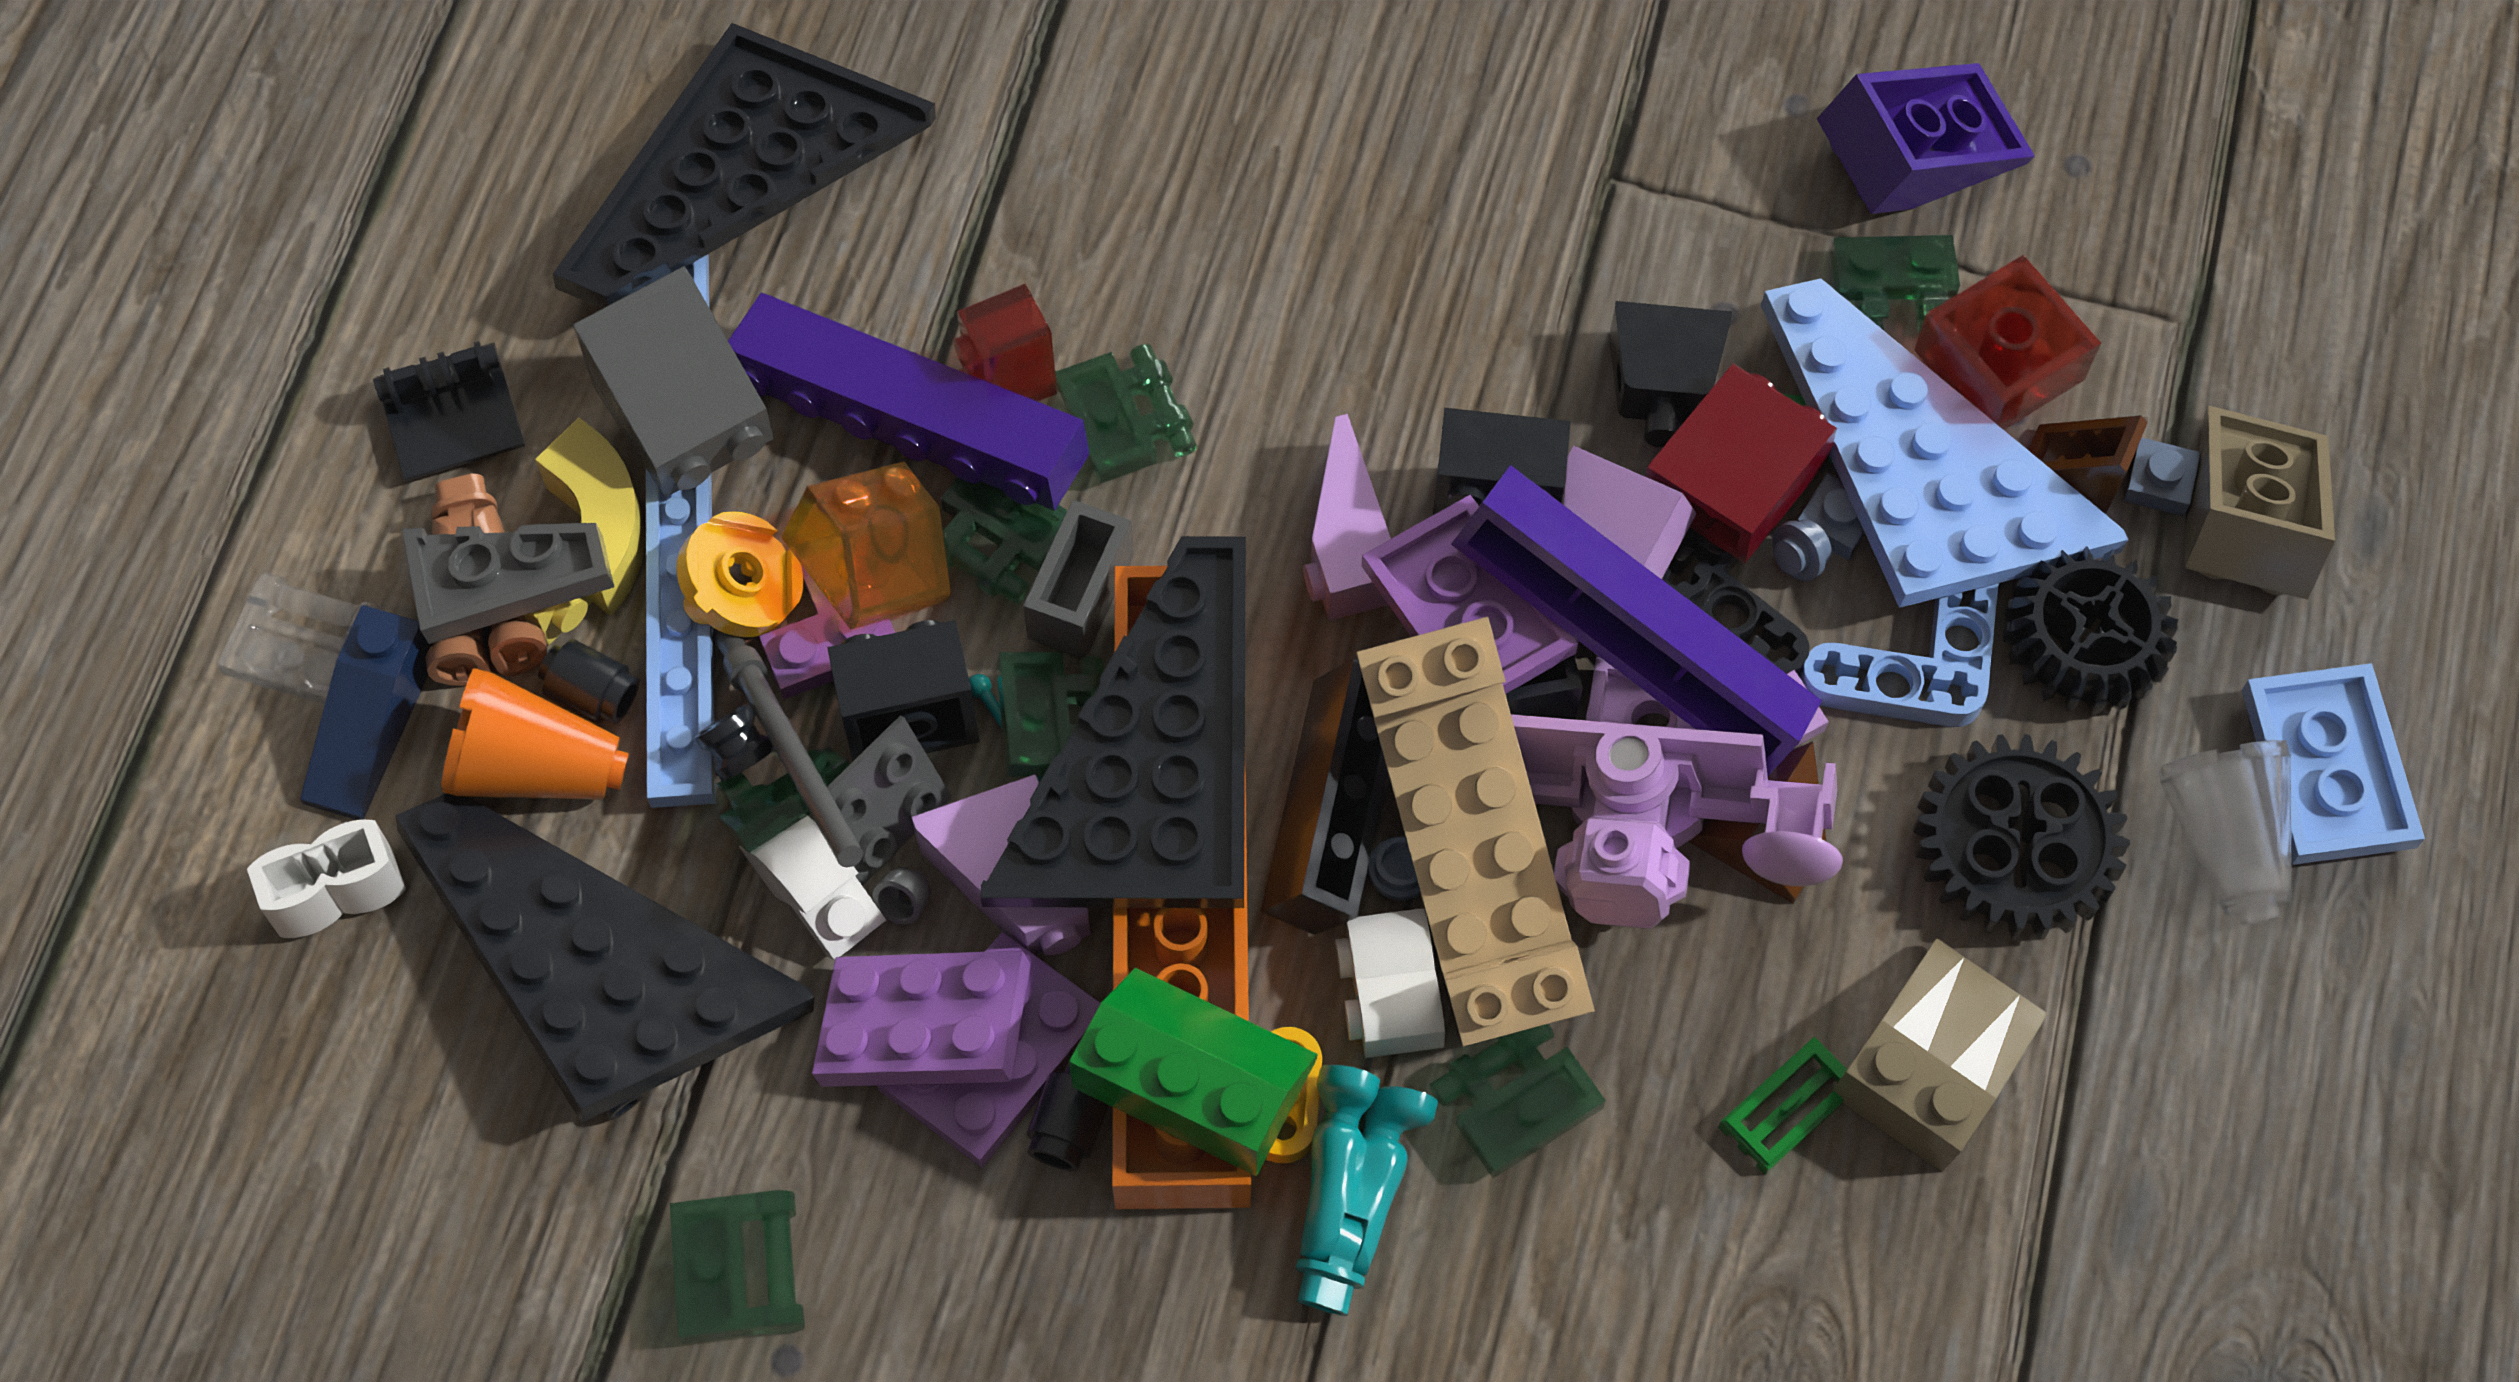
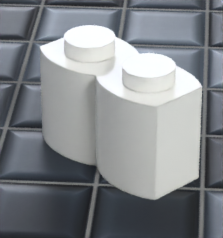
[247,820,406,938]
[1335,908,1445,1058]

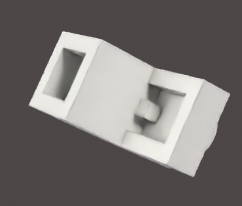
[739,807,886,960]

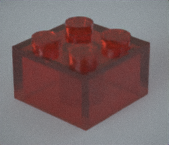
[1914,255,2101,430]

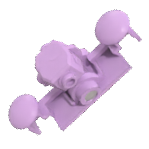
[1511,657,1843,929]

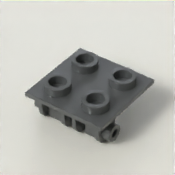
[827,715,952,886]

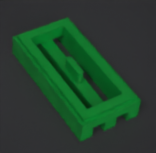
[1718,1036,1847,1175]

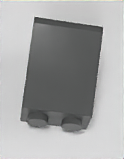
[573,266,774,498]

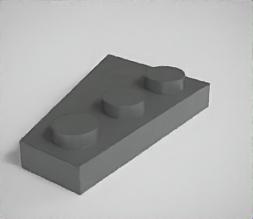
[402,523,614,644]

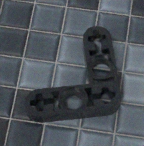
[1662,527,1810,677]

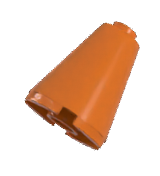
[441,668,629,800]

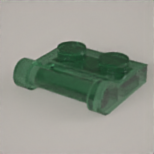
[669,1190,805,1344]

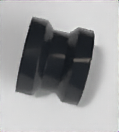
[694,703,775,782]

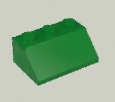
[1069,968,1318,1176]

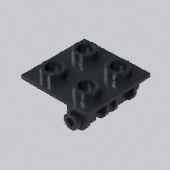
[373,341,525,482]

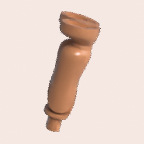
[425,474,547,686]

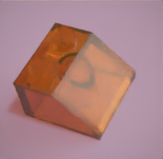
[781,462,951,630]

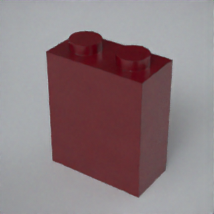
[1646,364,1837,563]

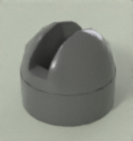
[873,866,931,925]

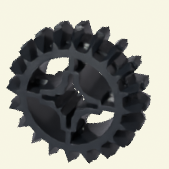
[2003,546,2178,716]

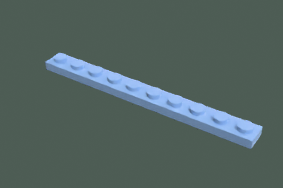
[646,254,716,808]

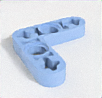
[1799,583,1999,727]

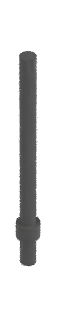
[713,629,863,868]

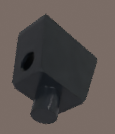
[1609,301,1732,447]

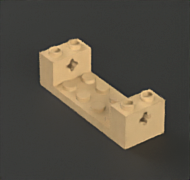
[1356,617,1595,1046]

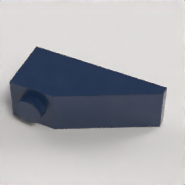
[300,605,433,820]

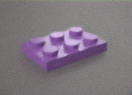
[1361,495,1578,694]
[877,932,1101,1168]
[812,951,1030,1087]

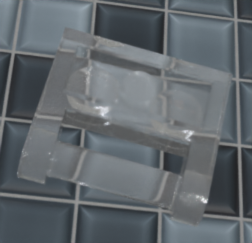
[217,572,386,704]

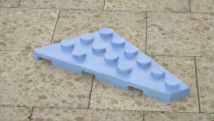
[1761,279,2128,608]

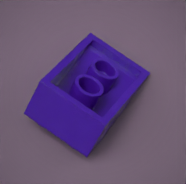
[1816,63,2035,214]

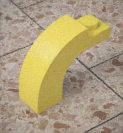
[524,417,645,645]

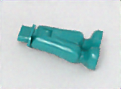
[1296,1065,1438,1316]

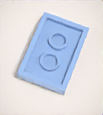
[2242,663,2425,865]

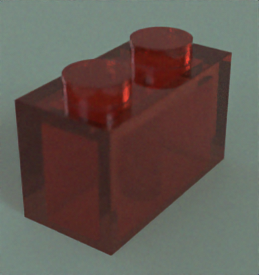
[953,283,1057,402]

